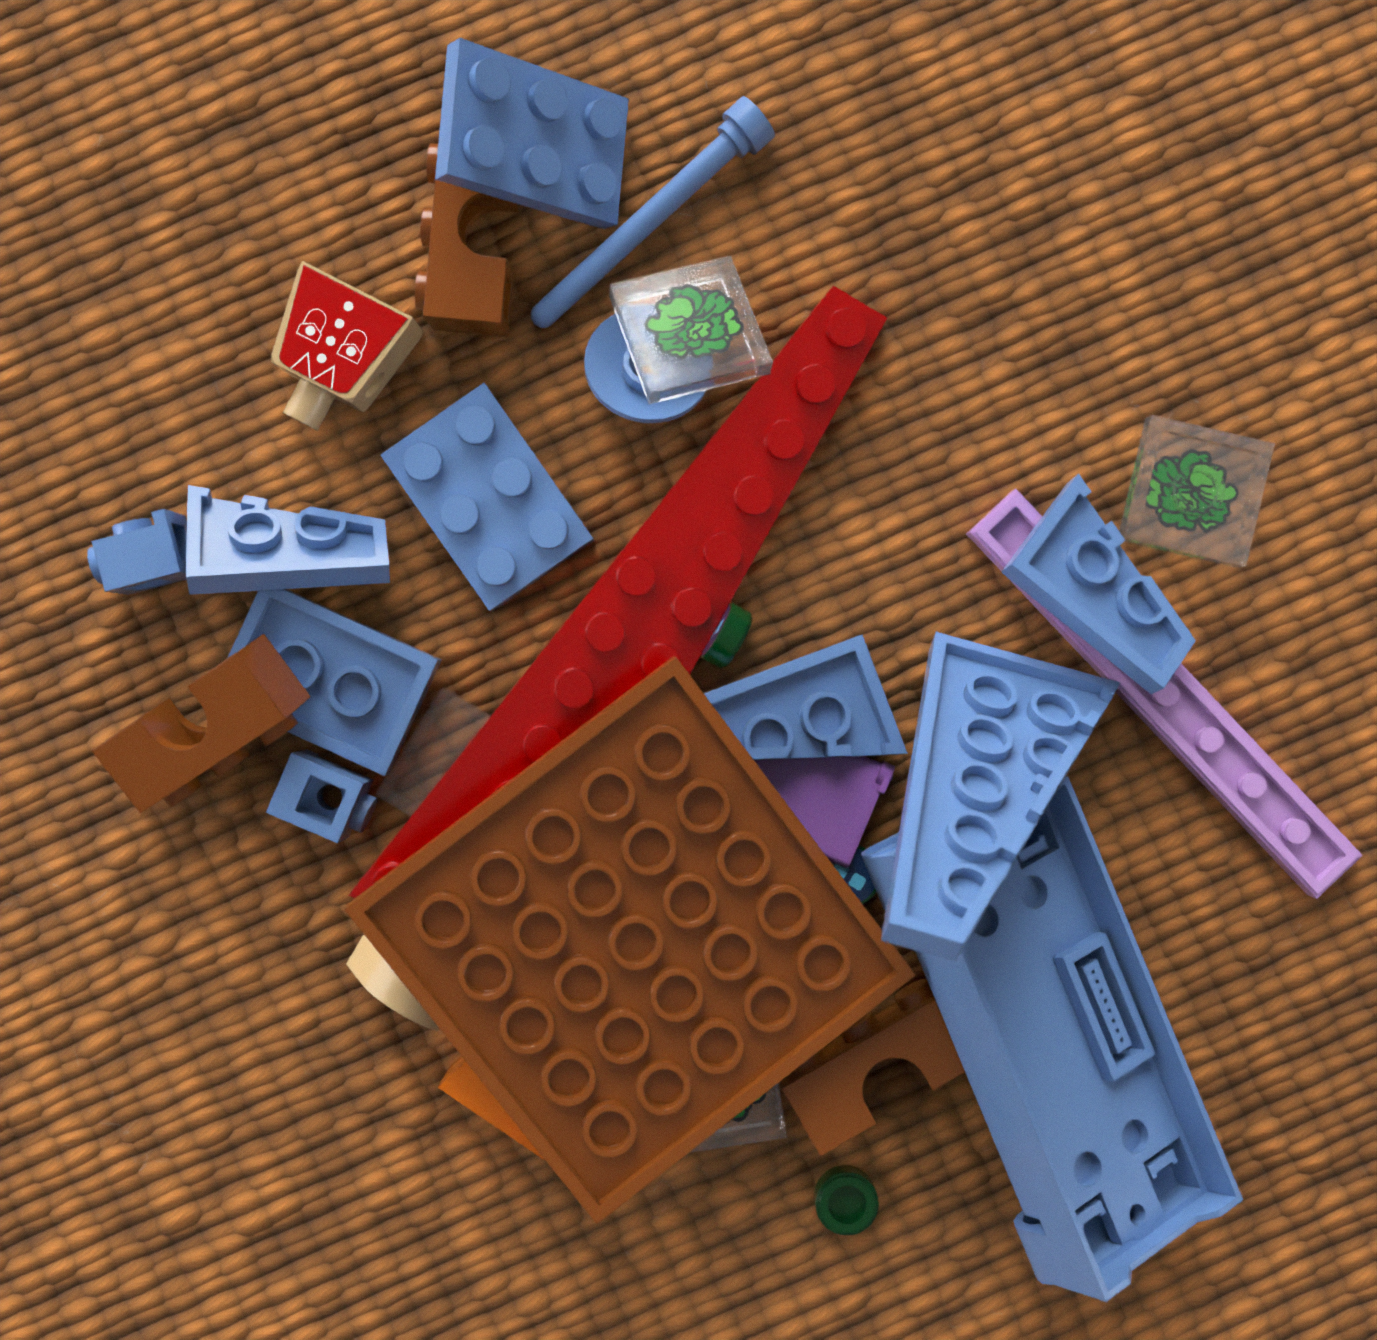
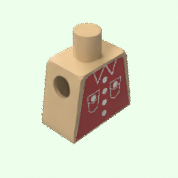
[271,261,424,431]

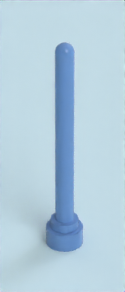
[531,96,775,328]

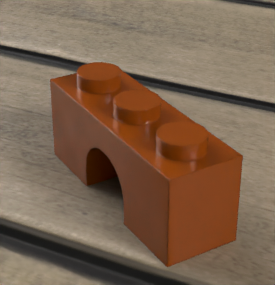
[415,143,520,337]
[92,634,311,814]
[780,979,965,1156]

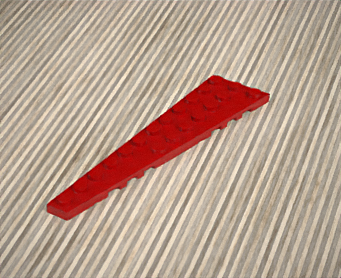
[349,285,887,898]

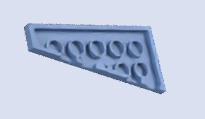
[881,632,1121,962]

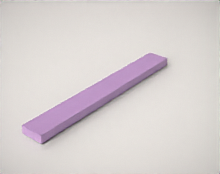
[966,489,1363,899]

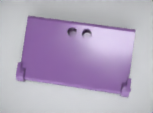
[754,756,895,869]

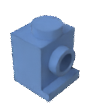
[87,509,187,595]
[266,749,377,843]

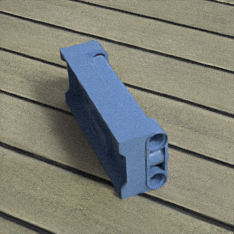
[861,776,1243,1302]

